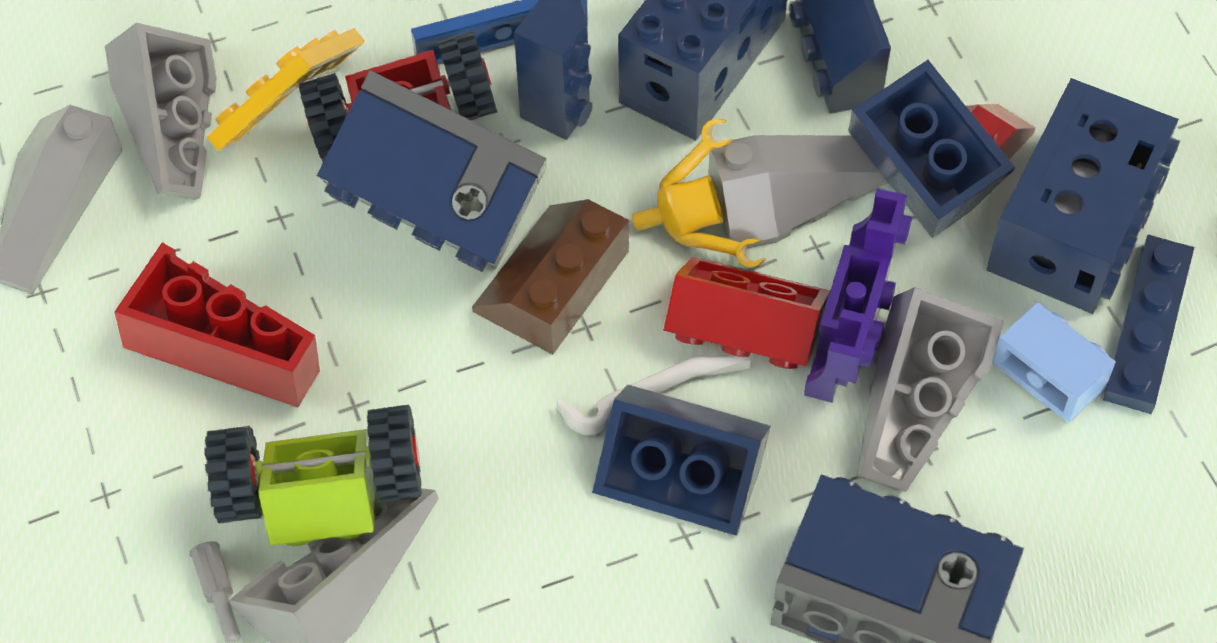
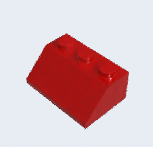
[663,256,830,369]

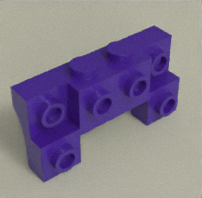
[804,188,912,403]

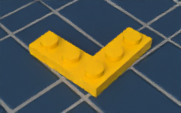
[207,28,366,151]

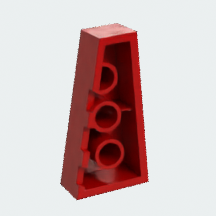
[114,242,320,408]

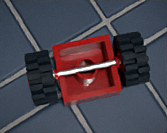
[299,32,497,162]

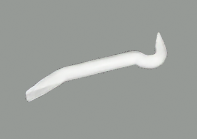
[557,356,751,436]

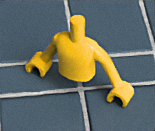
[632,119,766,267]

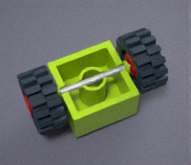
[204,404,422,546]

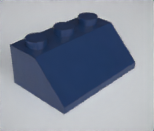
[514,0,593,140]
[789,0,891,114]
[848,59,1015,238]
[592,385,771,536]

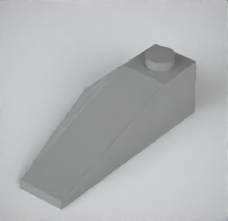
[105,22,217,200]
[0,105,123,295]
[708,135,888,249]
[857,287,1004,493]
[229,488,439,643]

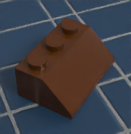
[472,199,629,355]

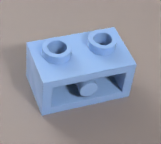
[992,302,1116,423]

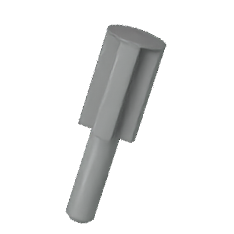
[189,541,241,643]

